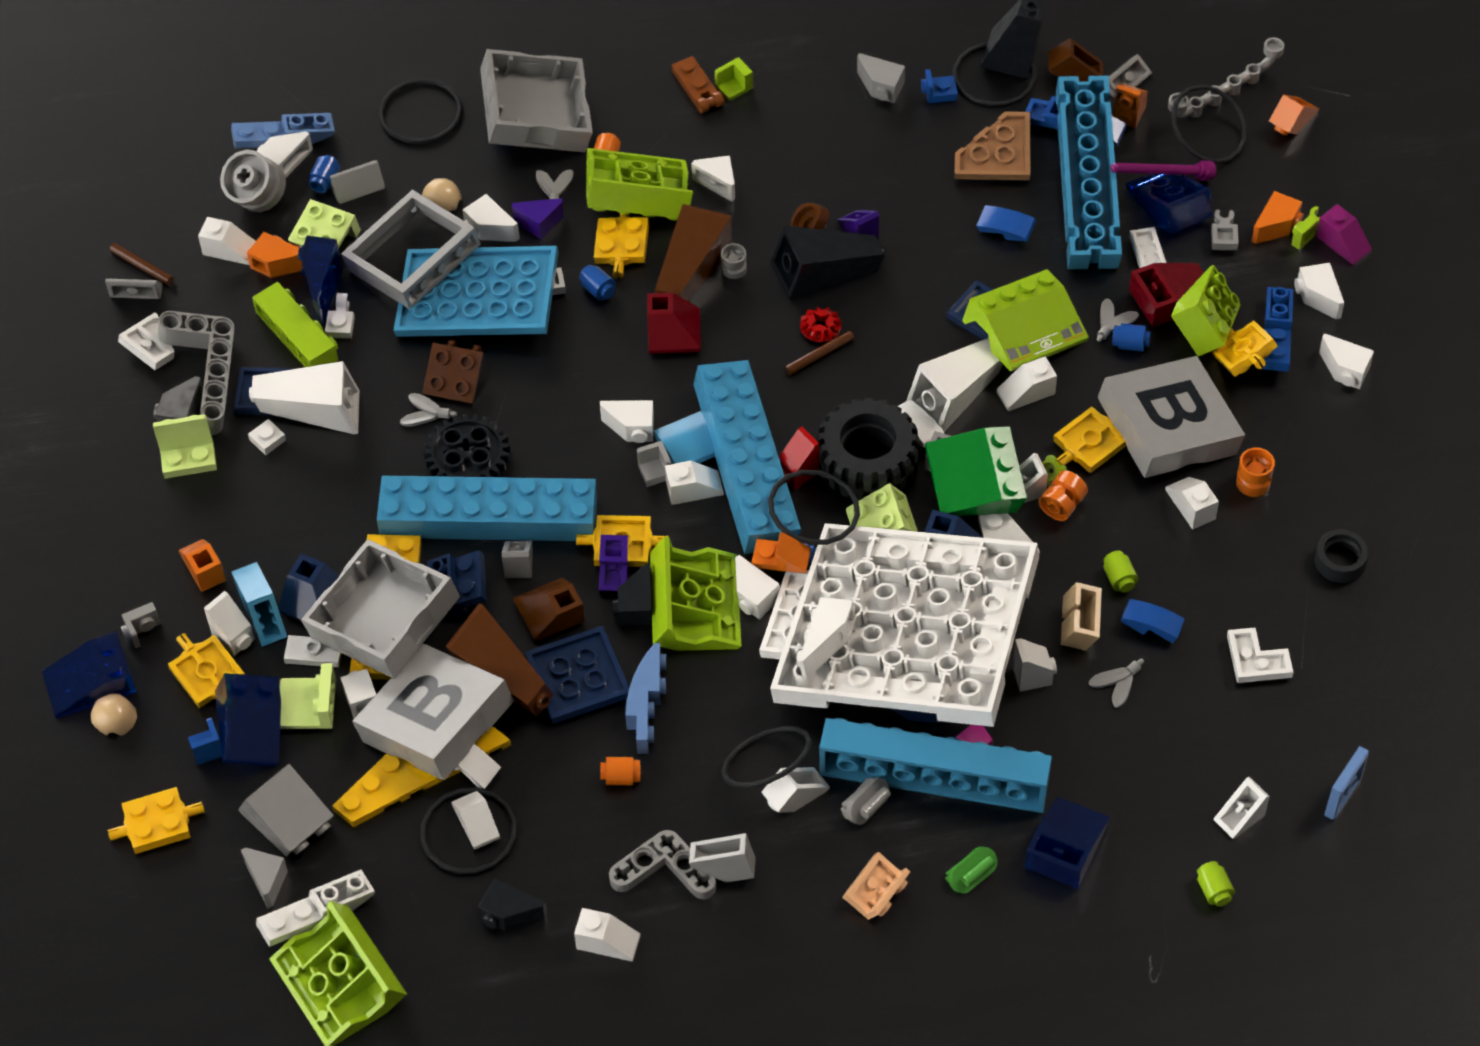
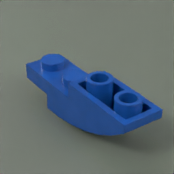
[1025,96,1126,146]
[1262,287,1293,372]

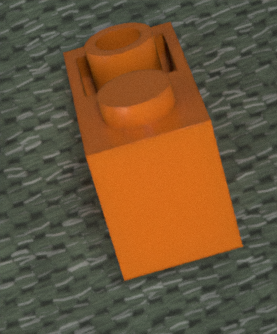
[1113,84,1148,128]
[247,232,309,278]
[178,539,226,592]

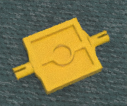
[594,214,649,278]
[1212,321,1278,377]
[1053,407,1127,473]
[576,515,669,567]
[168,633,246,708]
[108,787,205,854]

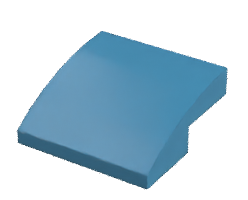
[654,411,715,464]

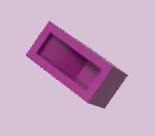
[1316,204,1372,266]

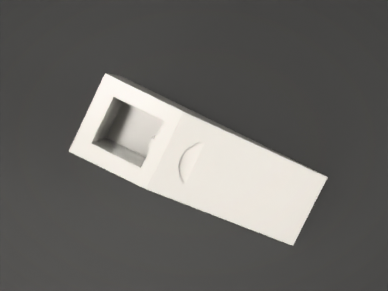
[797,597,856,679]

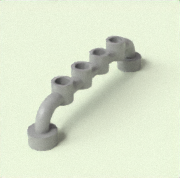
[1168,37,1284,118]

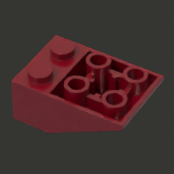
[1129,263,1204,328]

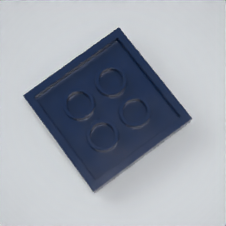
[525,626,629,724]

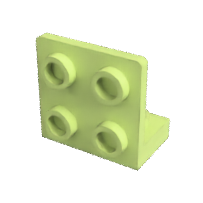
[288,199,361,258]
[153,414,217,479]
[846,483,918,532]
[276,663,337,729]

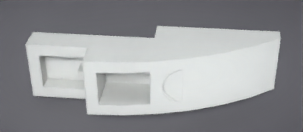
[256,870,375,947]

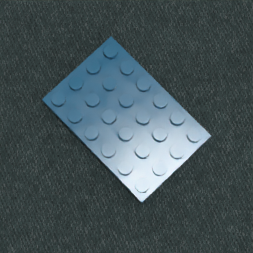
[394,246,559,337]

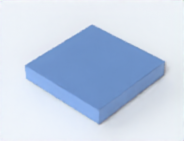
[1324,746,1369,820]

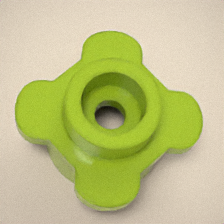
[1042,455,1067,486]

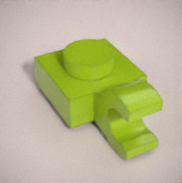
[1291,206,1320,250]

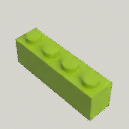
[252,282,338,367]

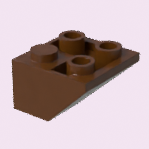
[513,577,585,642]

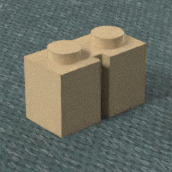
[1061,582,1102,651]

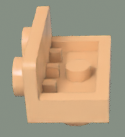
[843,852,910,920]

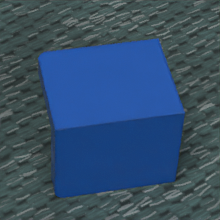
[188,718,224,765]

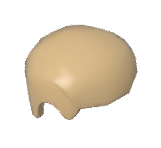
[422,178,462,212]
[91,694,137,736]

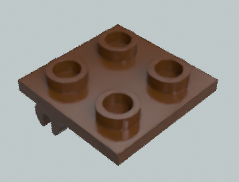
[422,340,484,404]

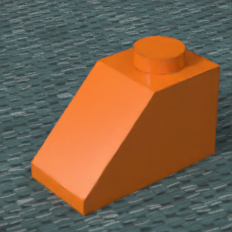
[1269,95,1319,136]
[1251,191,1304,244]

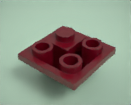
[647,293,701,354]

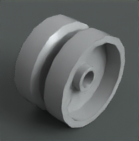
[220,150,286,212]

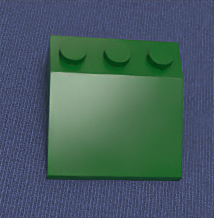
[925,427,1027,516]

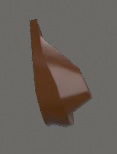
[790,203,830,230]

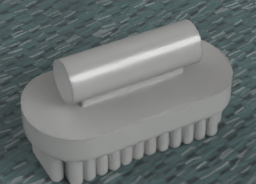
[841,777,891,825]

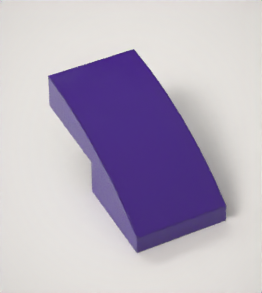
[599,535,628,593]

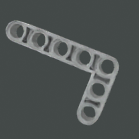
[158,311,235,435]

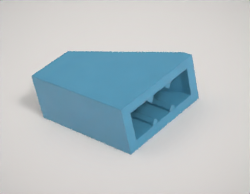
[231,562,288,647]

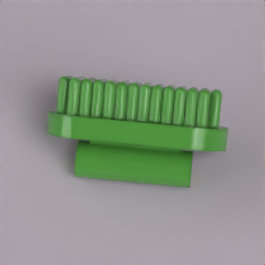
[945,846,997,893]

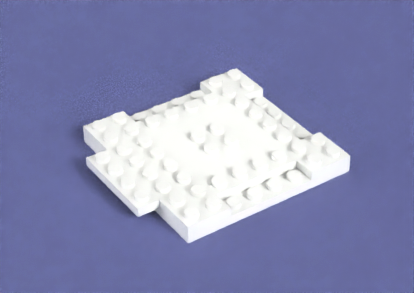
[759,523,1039,727]

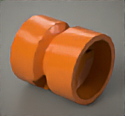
[1236,447,1275,497]
[1039,470,1088,521]

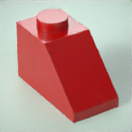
[779,427,819,490]

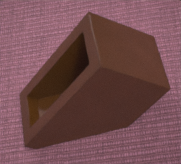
[1048,38,1103,82]

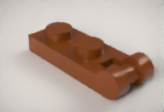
[671,56,724,114]

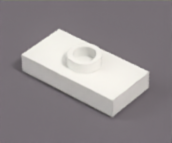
[1129,227,1166,268]
[284,635,342,668]

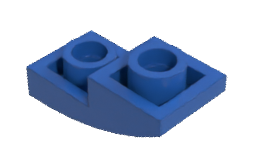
[976,205,1036,242]
[1120,599,1185,643]

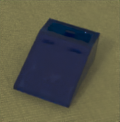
[1024,796,1111,889]

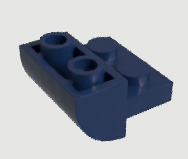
[426,550,486,616]

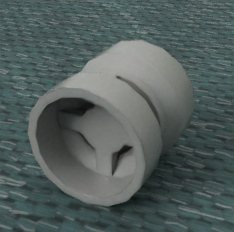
[721,243,747,279]

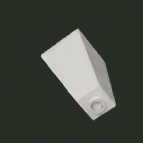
[906,338,1003,432]
[249,361,360,434]

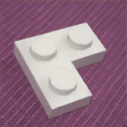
[1227,628,1293,683]

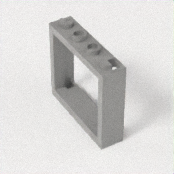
[341,190,481,309]

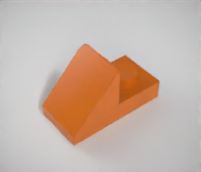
[752,532,811,574]

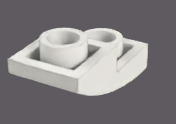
[898,400,945,448]
[454,744,501,789]

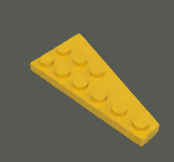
[332,726,511,827]

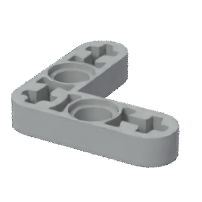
[609,830,716,899]

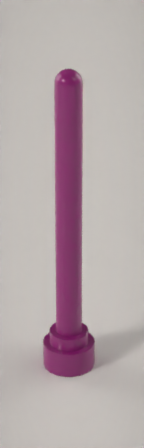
[1110,160,1216,181]

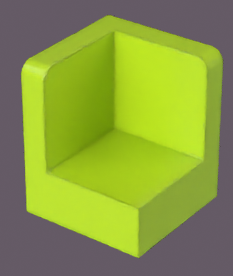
[715,57,753,101]

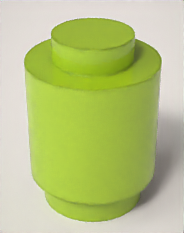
[1103,551,1138,592]
[1197,861,1235,907]

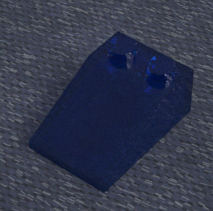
[1126,174,1213,234]
[298,235,343,330]
[42,631,137,718]
[215,673,281,766]

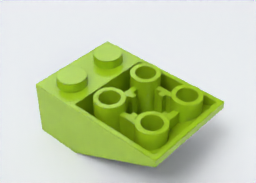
[1171,265,1240,356]

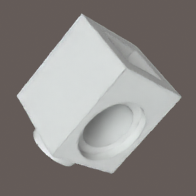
[340,669,376,718]

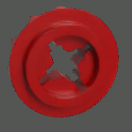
[800,306,841,342]

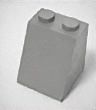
[238,764,334,857]

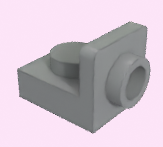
[121,602,161,648]

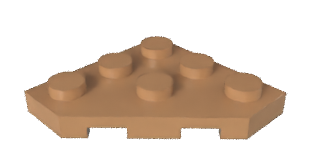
[955,112,1030,180]

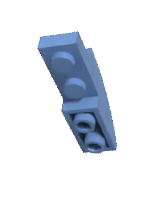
[231,113,335,149]
[625,643,666,754]

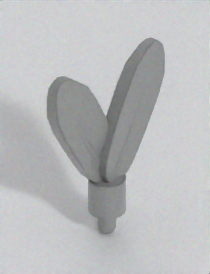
[536,169,573,199]
[1097,299,1139,342]
[400,393,457,427]
[1089,659,1144,708]

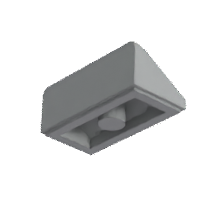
[1109,54,1152,98]
[330,160,385,204]
[105,279,163,299]

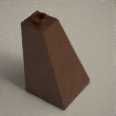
[655,204,733,301]
[446,603,554,716]

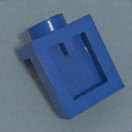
[921,69,958,104]

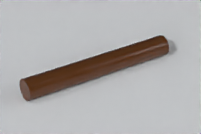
[110,243,174,286]
[785,330,854,376]

